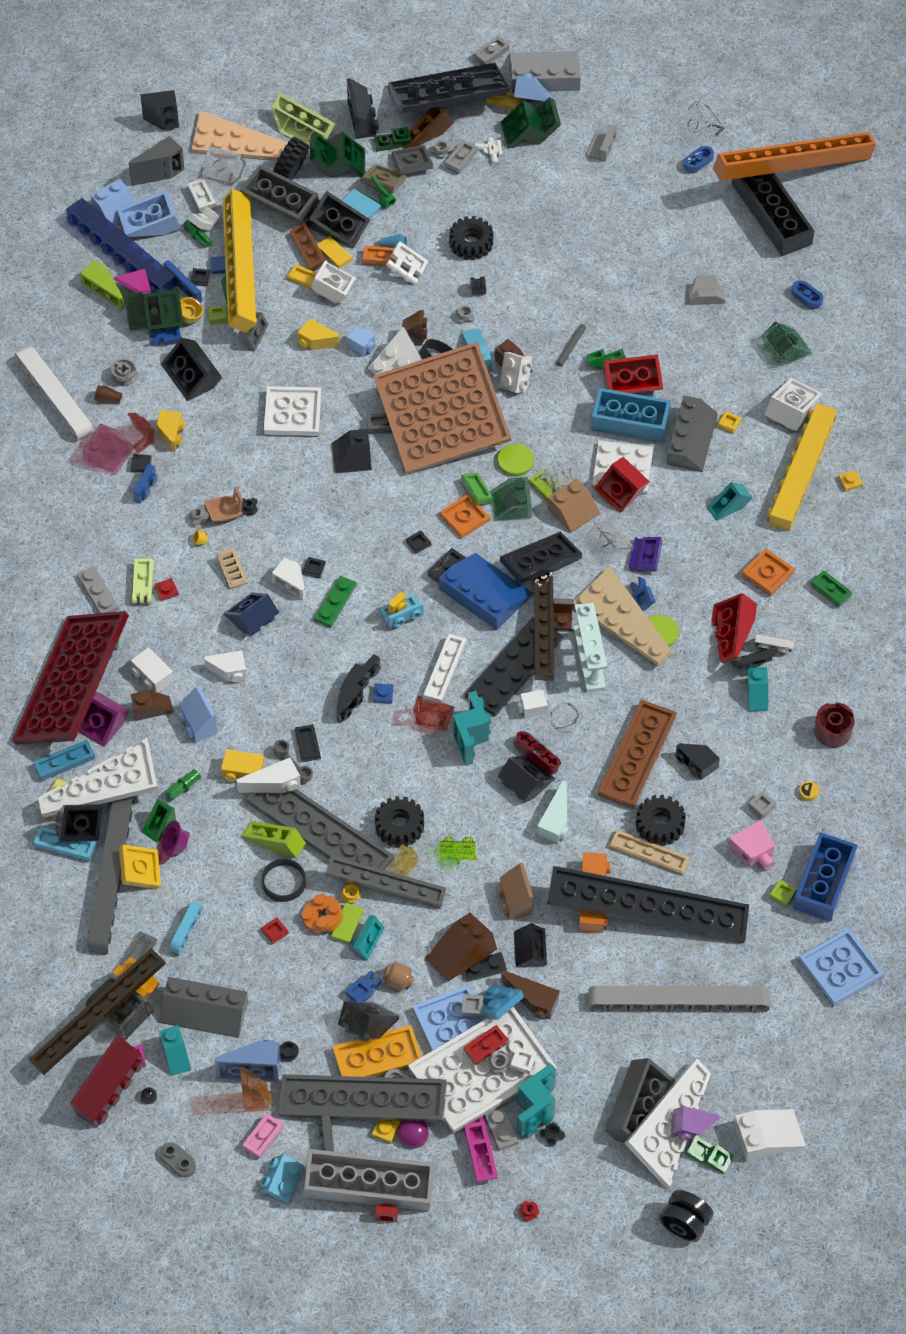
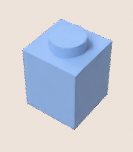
[347,325,376,357]

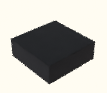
[190,268,211,286]
[130,454,152,473]
[406,530,432,554]
[302,557,326,578]

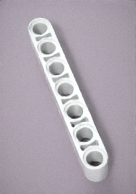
[15,346,94,441]

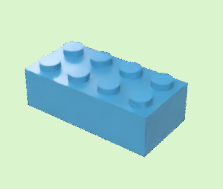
[591,388,671,442]

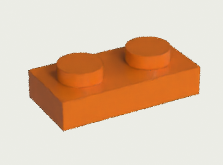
[363,245,395,266]

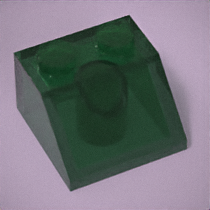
[760,322,813,364]
[491,477,532,522]

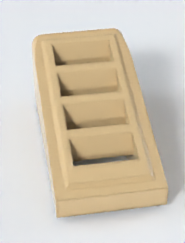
[217,548,248,589]

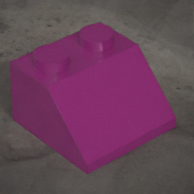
[78,692,129,747]

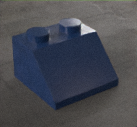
[223,592,279,635]

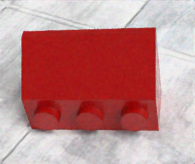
[602,354,664,394]

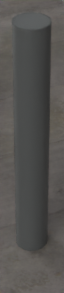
[556,324,587,366]

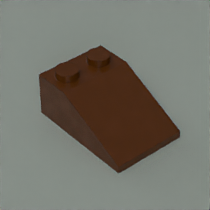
[425,912,497,982]

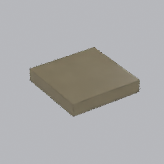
[361,164,407,193]

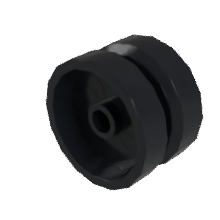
[659,1190,714,1242]

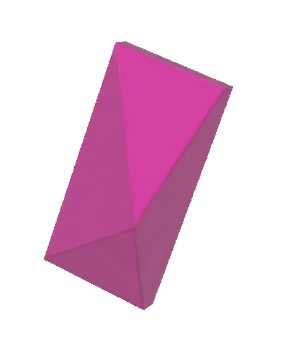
[114,269,151,292]

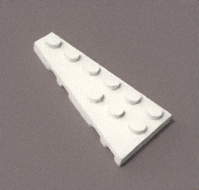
[368,327,422,375]
[38,738,158,818]
[625,1059,711,1188]

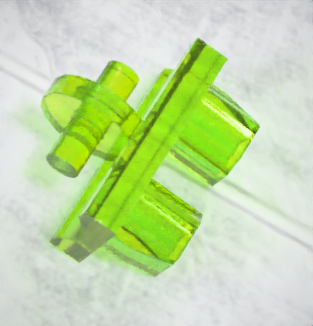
[440,837,476,865]

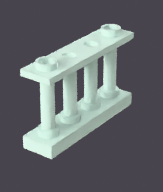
[573,602,607,693]

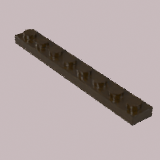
[534,571,554,681]
[29,948,166,1075]

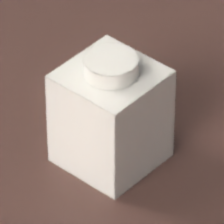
[517,690,548,719]

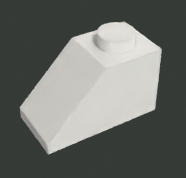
[272,558,305,600]
[204,650,247,683]

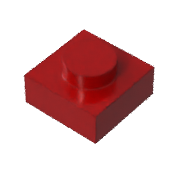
[154,578,179,601]
[376,1204,398,1222]

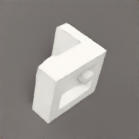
[188,207,219,231]

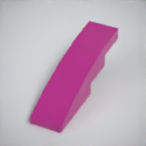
[464,1116,498,1183]

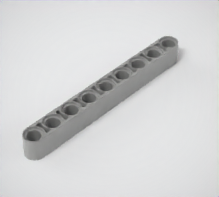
[588,986,770,1012]

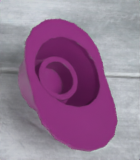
[156,820,190,865]

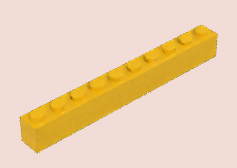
[222,188,257,333]

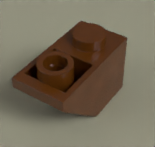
[402,310,428,346]

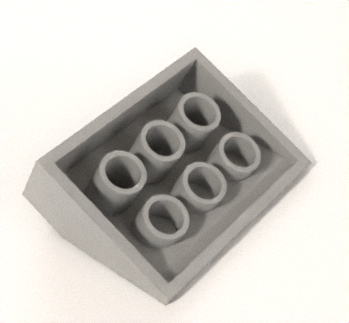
[510,51,581,92]

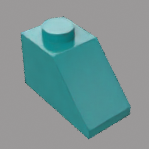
[707,482,753,521]
[746,667,768,712]
[159,1025,191,1076]

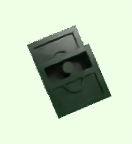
[501,97,561,149]
[310,131,365,177]
[124,289,184,330]

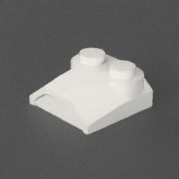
[311,261,356,303]

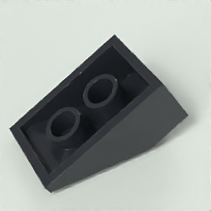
[305,191,371,248]

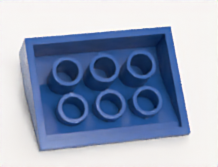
[439,553,533,630]

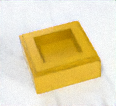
[717,411,742,434]

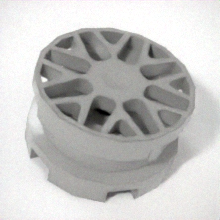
[111,358,137,386]

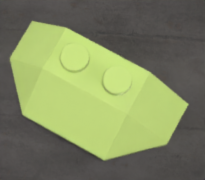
[271,92,335,147]

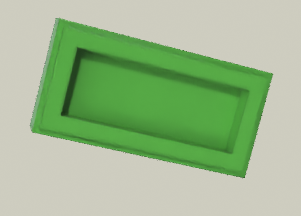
[460,473,493,505]

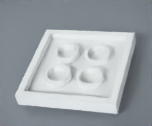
[264,386,322,436]
[592,440,653,494]

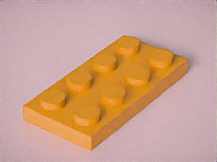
[332,1025,422,1077]

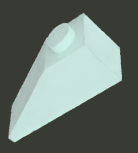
[537,780,569,844]

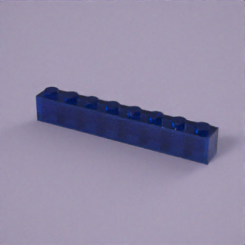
[66,198,176,291]

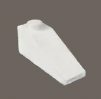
[236,758,301,793]

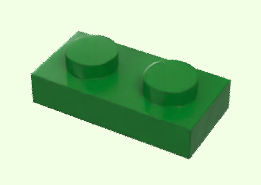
[811,570,852,607]

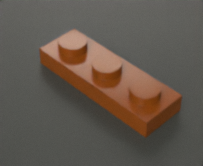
[290,222,326,272]

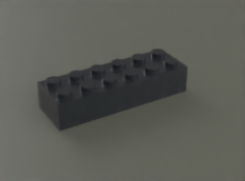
[731,173,814,256]

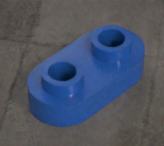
[684,146,714,172]
[791,280,823,309]

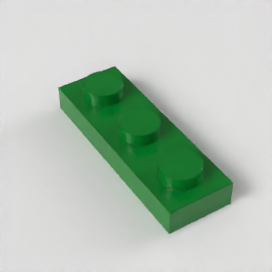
[314,575,357,628]

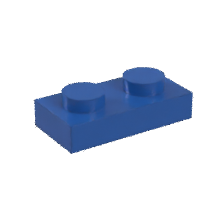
[133,464,158,503]

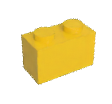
[221,749,265,782]

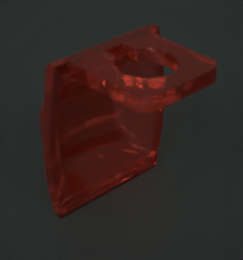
[127,413,155,454]
[413,695,455,730]

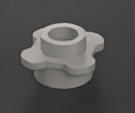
[431,140,452,158]
[456,305,475,323]
[189,504,209,525]

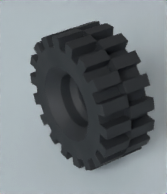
[273,136,310,180]
[449,216,494,260]
[635,795,686,846]
[375,796,424,848]

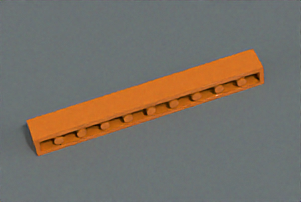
[713,132,876,181]

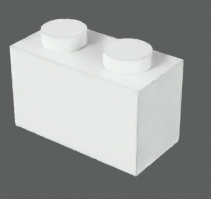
[131,647,174,692]

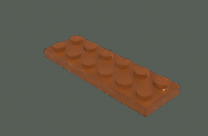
[598,699,677,809]

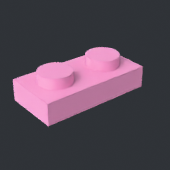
[242,1113,284,1159]

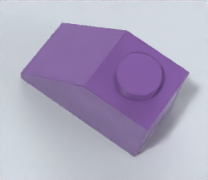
[671,1106,720,1140]

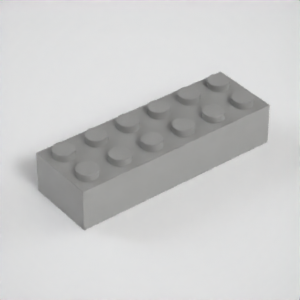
[302,1149,434,1211]

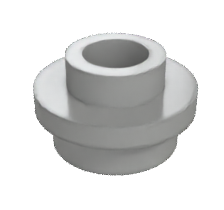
[489,1053,510,1073]

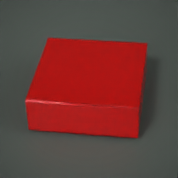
[261,917,289,944]

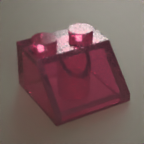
[82,423,134,475]

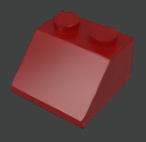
[594,457,650,513]

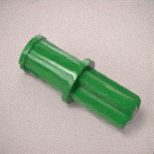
[183,219,212,248]
[165,769,201,800]

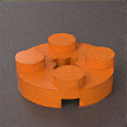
[301,894,343,934]

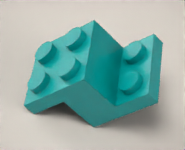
[453,691,491,765]
[517,1063,556,1139]

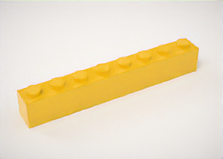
[767,403,837,531]

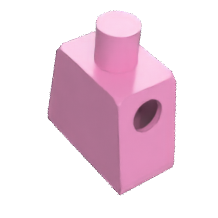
[729,820,775,870]

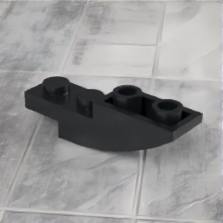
[337,654,381,723]

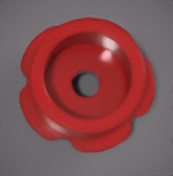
[518,1201,539,1221]

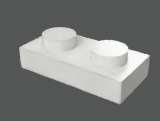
[187,178,216,212]
[755,634,794,653]

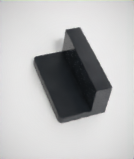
[514,923,547,967]

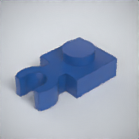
[149,326,181,345]
[630,577,656,611]
[345,971,381,1007]

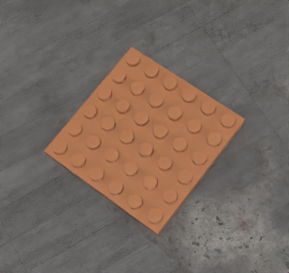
[373,342,512,475]

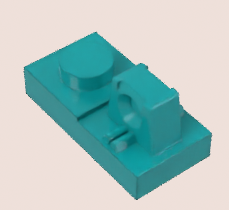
[348,915,385,960]

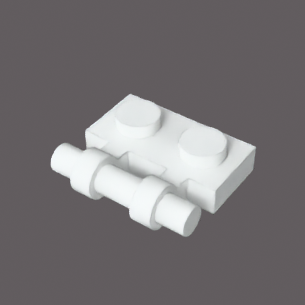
[385,241,428,285]

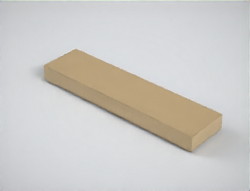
[609,830,690,876]

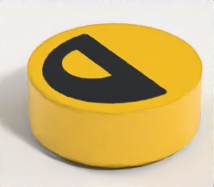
[799,781,819,801]

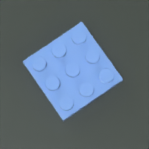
[799,928,884,1006]
[412,985,485,1051]

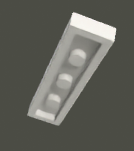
[423,634,467,704]

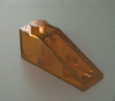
[240,1067,273,1112]

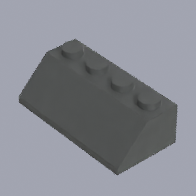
[240,165,319,221]
[667,395,718,472]
[159,977,249,1038]
[605,1058,675,1143]

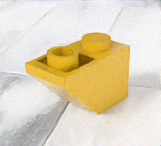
[157,410,185,451]

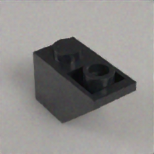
[675,743,720,780]

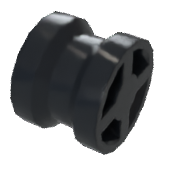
[470,276,486,295]

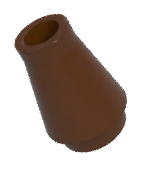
[95,385,123,404]

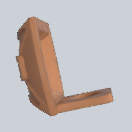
[204,487,243,522]

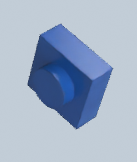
[373,683,394,704]

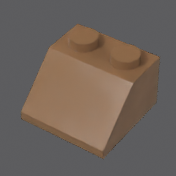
[548,478,600,533]
[497,863,533,920]

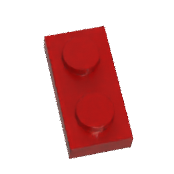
[463,1024,509,1065]

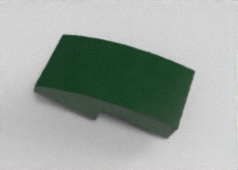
[374,127,411,152]

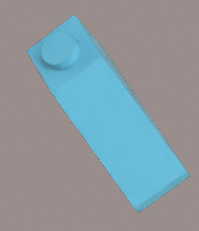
[462,328,491,372]

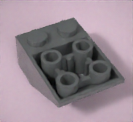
[128,136,185,186]

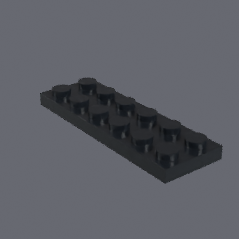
[465,617,564,717]

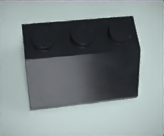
[346,78,379,139]
[161,337,222,401]

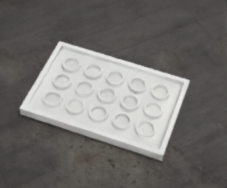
[408,1007,557,1134]

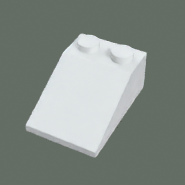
[764,378,823,431]
[734,1109,806,1162]

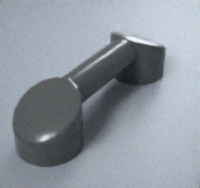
[273,740,313,783]

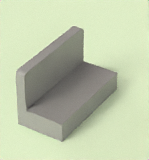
[587,125,617,162]

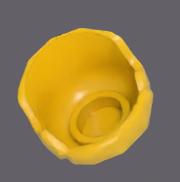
[180,297,203,324]

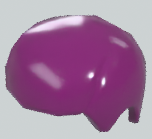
[397,1121,429,1149]

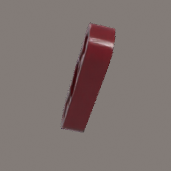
[513,731,561,774]

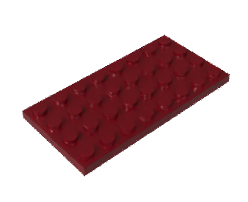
[12,611,129,745]

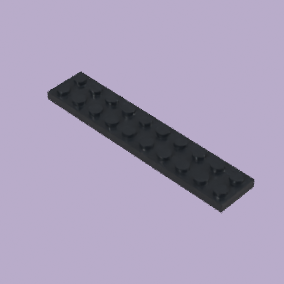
[547,866,749,943]

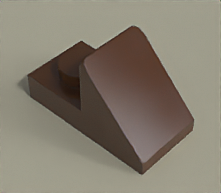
[553,598,573,632]

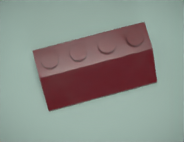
[70,1034,143,1127]

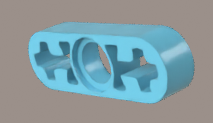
[170,901,203,955]

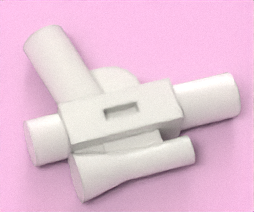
[475,137,503,165]

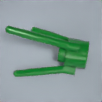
[357,175,396,209]

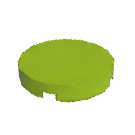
[498,444,534,477]
[648,615,679,647]

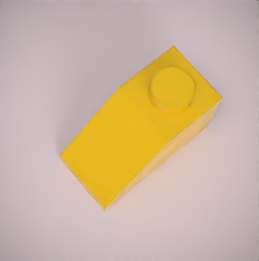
[297,319,340,350]

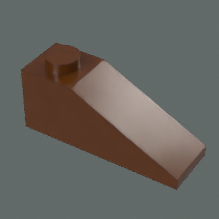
[405,107,455,148]
[501,970,560,1019]

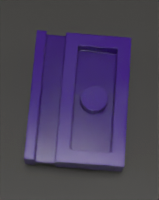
[629,537,663,572]

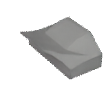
[688,275,725,305]

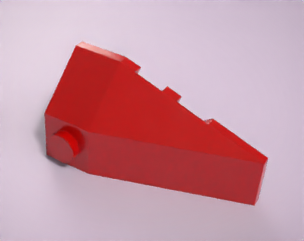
[712,593,757,664]

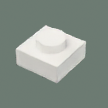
[510,1047,537,1074]

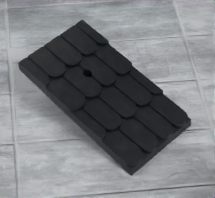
[387,62,511,113]

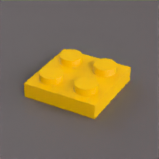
[119,845,161,889]

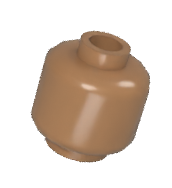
[383,962,414,991]

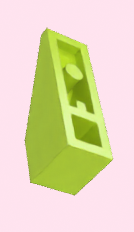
[80,260,124,309]
[242,821,306,858]

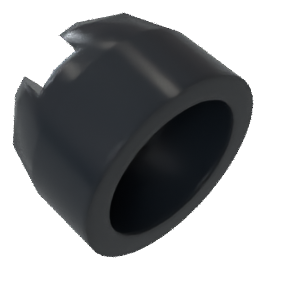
[140,1087,157,1105]

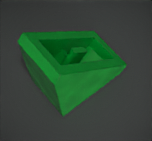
[142,798,176,842]

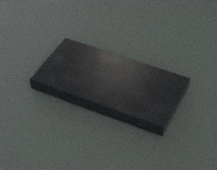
[499,531,583,584]

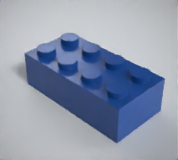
[793,832,858,922]

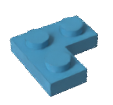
[481,985,524,1020]

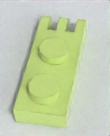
[132,559,154,604]

